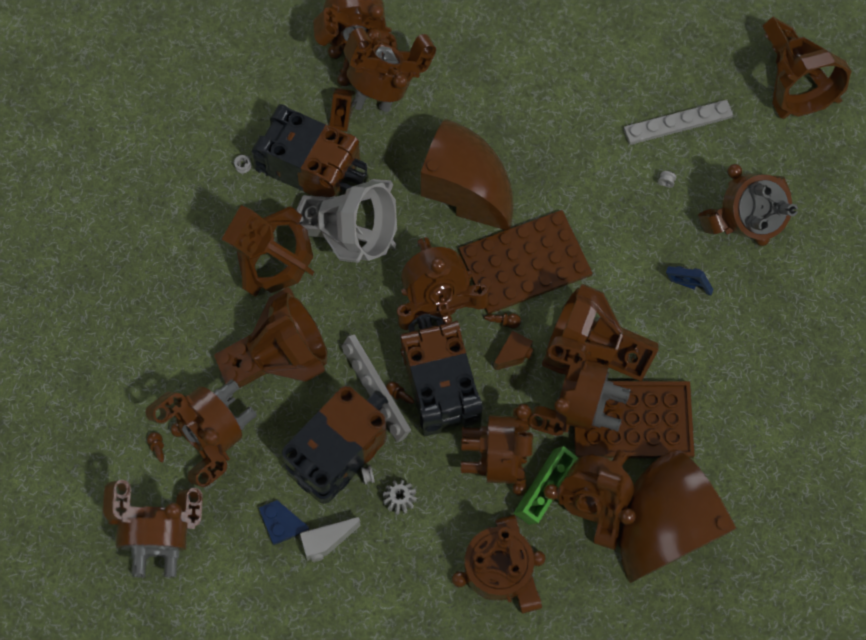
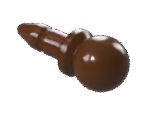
[337,56,350,86]
[484,313,521,329]
[385,381,415,404]
[147,432,164,463]

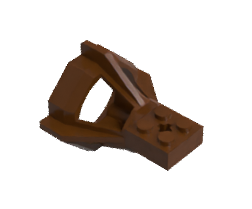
[762,17,851,119]
[222,205,314,297]
[542,284,659,381]
[214,287,327,388]

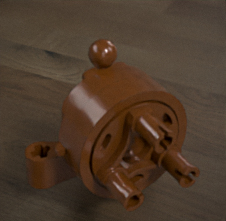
[397,237,489,330]
[461,404,533,496]
[544,450,636,550]
[452,514,546,614]

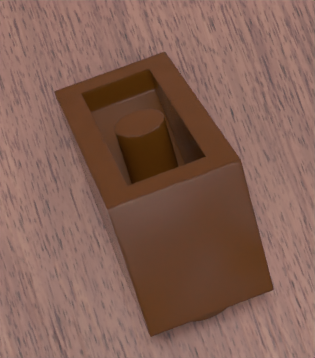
[330,88,355,132]
[494,331,534,370]

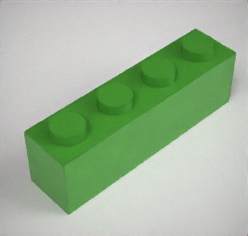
[514,446,579,525]

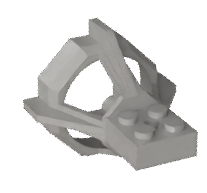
[289,179,397,263]

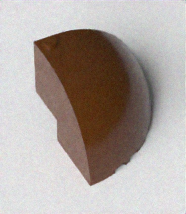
[421,119,513,230]
[619,450,737,583]

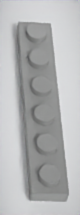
[624,100,733,145]
[341,334,411,442]

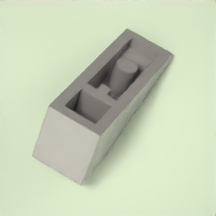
[300,517,361,562]

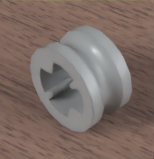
[234,155,251,173]
[658,171,676,188]
[361,465,375,485]

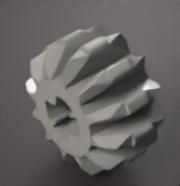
[383,480,417,514]

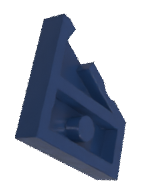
[666,266,713,296]
[259,500,310,545]

